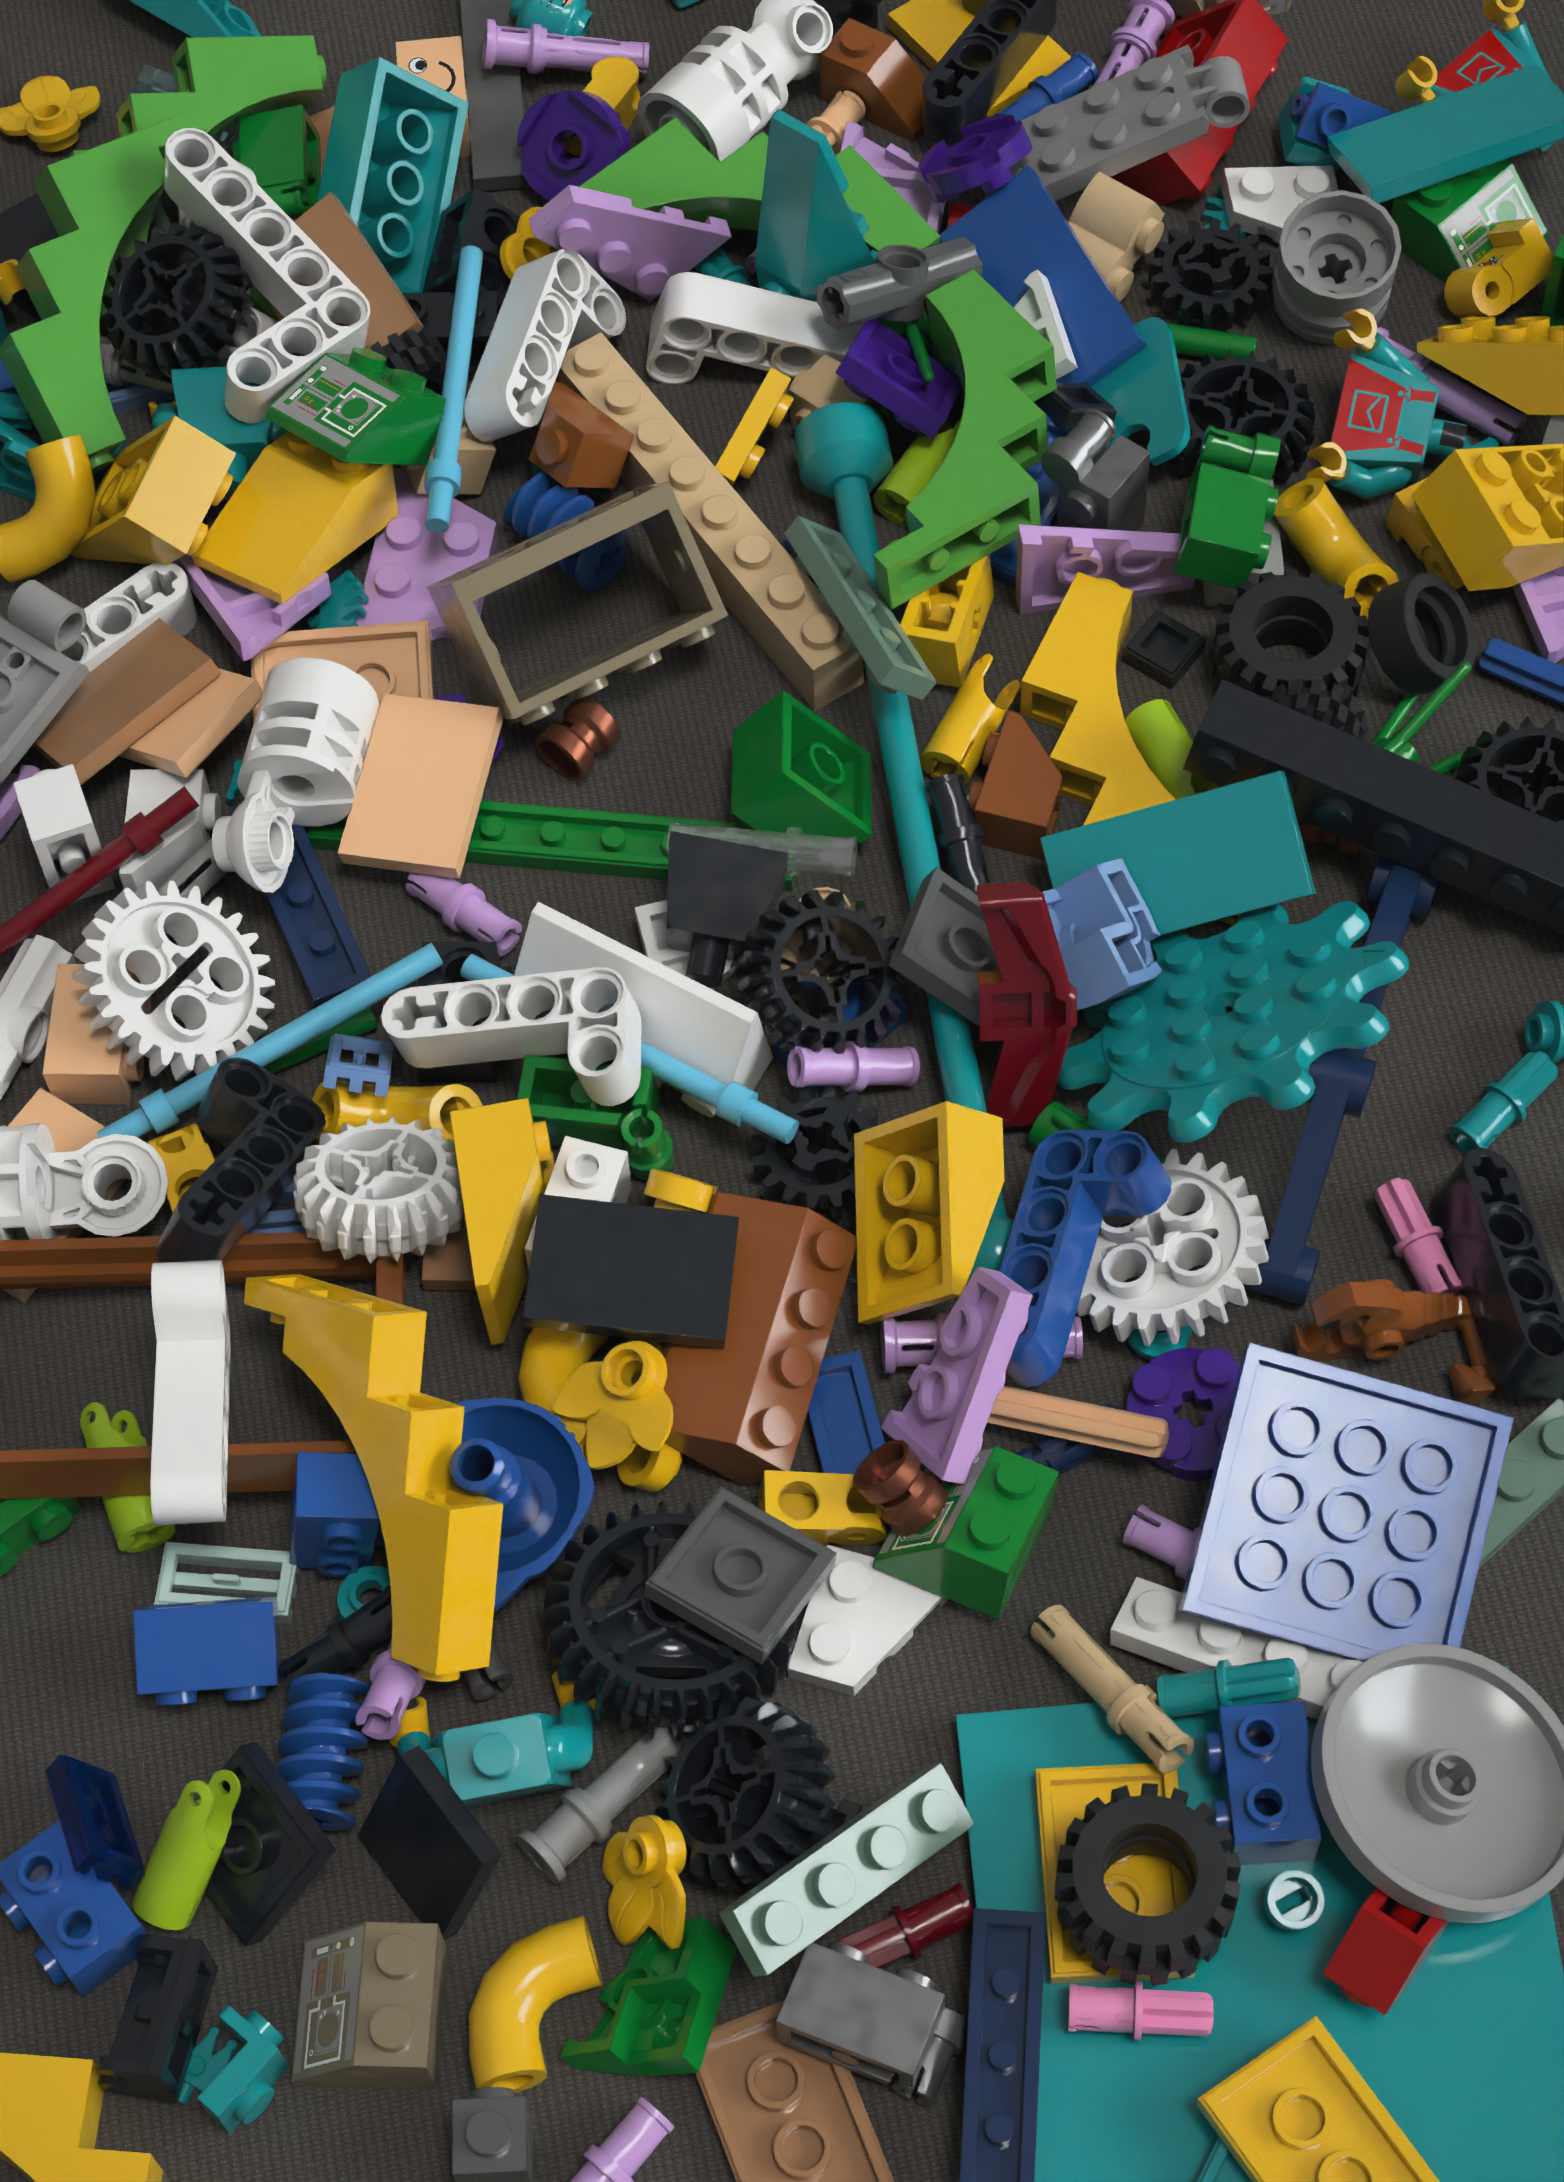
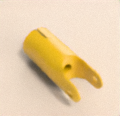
[920,654,1021,785]

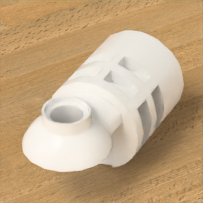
[637,0,833,162]
[212,657,379,893]
[0,1123,168,1240]

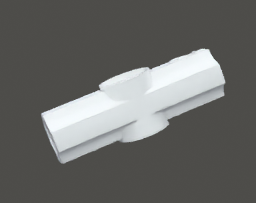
[0,935,76,1101]

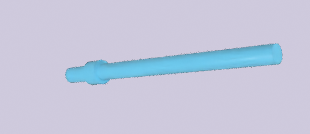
[424,245,483,533]
[97,943,443,1138]
[461,954,799,1144]

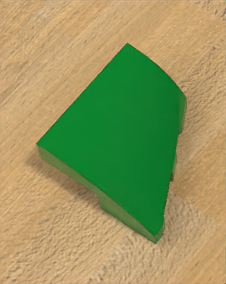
[560,1916,737,2076]

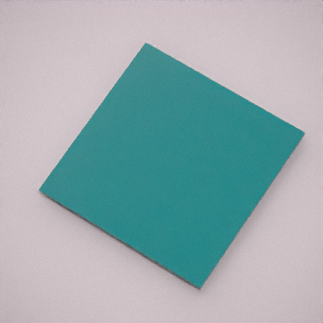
[956,1666,1564,2182]

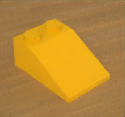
[70,416,236,565]
[192,431,399,604]
[450,1098,555,1345]
[854,1101,1005,1325]

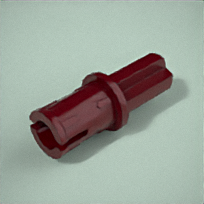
[837,1883,974,1969]

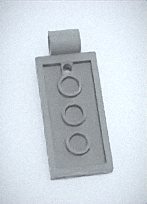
[984,45,1250,201]
[0,580,90,785]

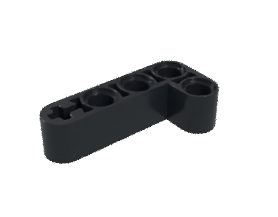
[922,0,1057,145]
[156,1057,326,1263]
[1434,1148,1564,1399]

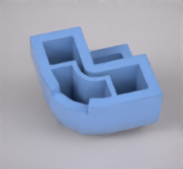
[1042,858,1163,1010]

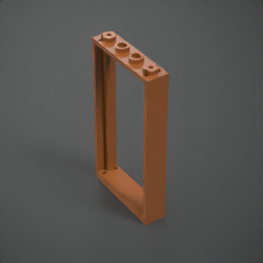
[0,1232,406,1499]

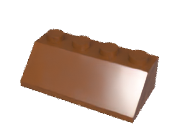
[662,1192,857,1486]

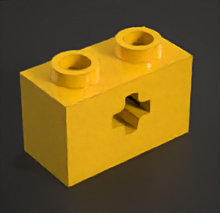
[900,554,994,688]

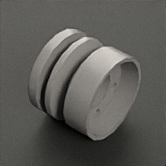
[1271,190,1402,346]

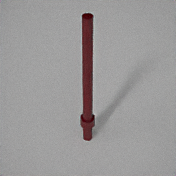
[0,786,200,958]

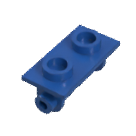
[1291,82,1395,149]

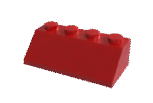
[1111,0,1288,206]

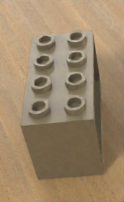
[427,481,728,725]

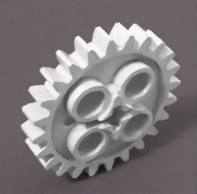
[73,880,275,1081]
[1076,1149,1269,1346]

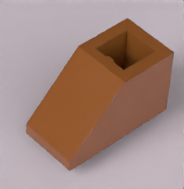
[968,711,1063,860]

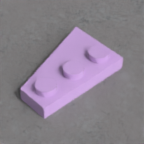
[529,185,731,302]
[1015,524,1195,615]
[881,1267,1033,1484]

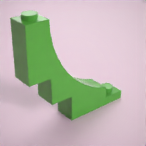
[69,35,326,333]
[0,108,207,474]
[549,117,941,252]
[873,269,1057,609]

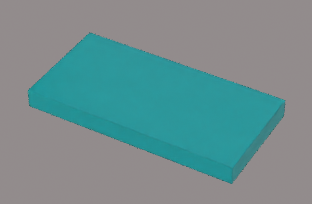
[1327,64,1564,204]
[1040,771,1316,936]

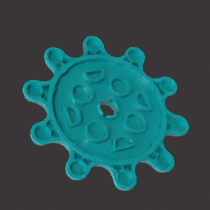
[1058,901,1410,1143]

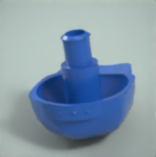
[450,1397,595,1612]

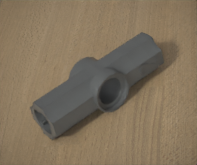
[817,237,983,331]

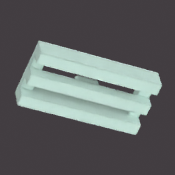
[154,1542,300,1624]

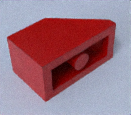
[1322,1888,1450,2015]

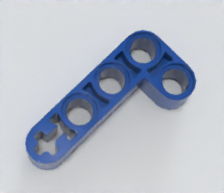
[999,1129,1172,1387]

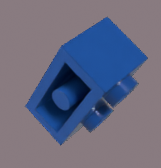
[289,1452,385,1577]
[133,1596,282,1705]
[1204,1701,1322,1865]
[0,1817,146,1998]

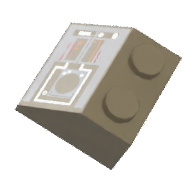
[291,1922,447,2090]

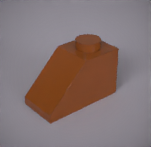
[820,18,926,142]
[529,382,635,488]

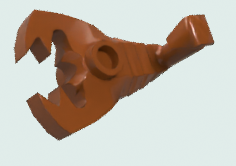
[1291,1279,1497,1405]

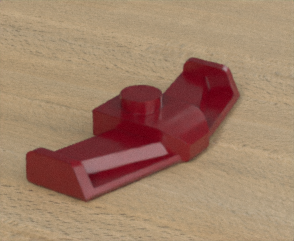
[976,882,1077,1128]

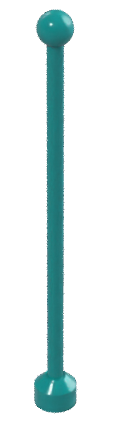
[794,402,1014,1285]

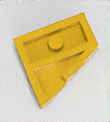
[715,367,794,486]

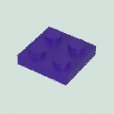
[835,319,962,439]

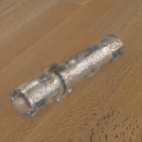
[667,822,857,877]

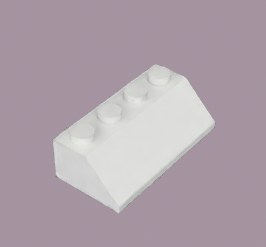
[514,902,773,1117]

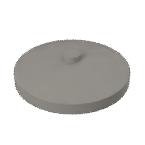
[1311,1643,1564,1923]

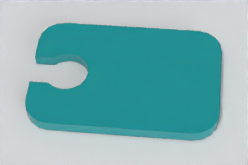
[1092,317,1190,466]

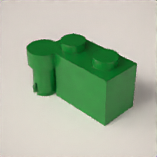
[233,104,321,222]
[1173,425,1281,589]
[517,1055,675,1180]

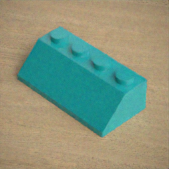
[316,57,469,293]

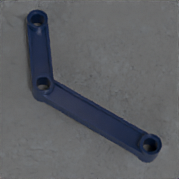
[1243,855,1439,1307]

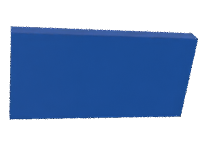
[940,165,1147,387]

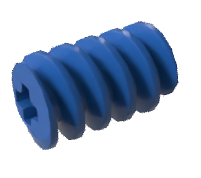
[503,471,627,592]
[275,1673,370,1831]

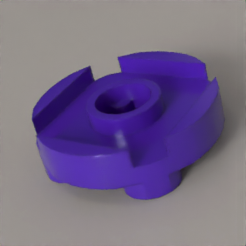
[517,91,631,201]
[918,114,1032,203]
[1126,1348,1239,1481]

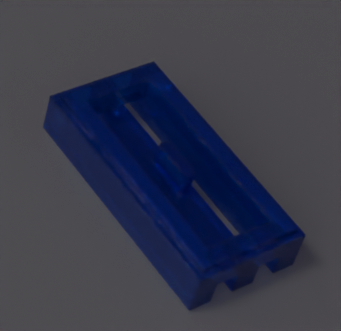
[45,1754,145,1891]

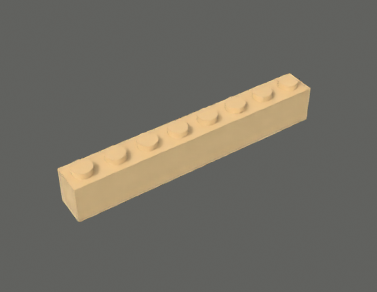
[555,332,864,712]

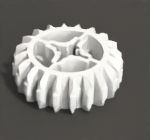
[293,1116,465,1264]

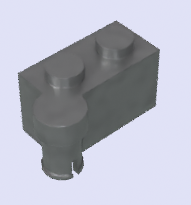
[1040,409,1150,531]
[776,1942,968,2106]

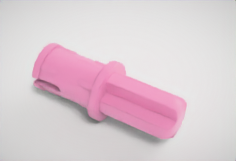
[1375,1177,1464,1296]
[1068,1981,1214,2041]

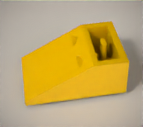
[1417,316,1564,415]
[1411,444,1564,591]

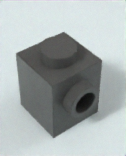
[452,2087,534,2182]

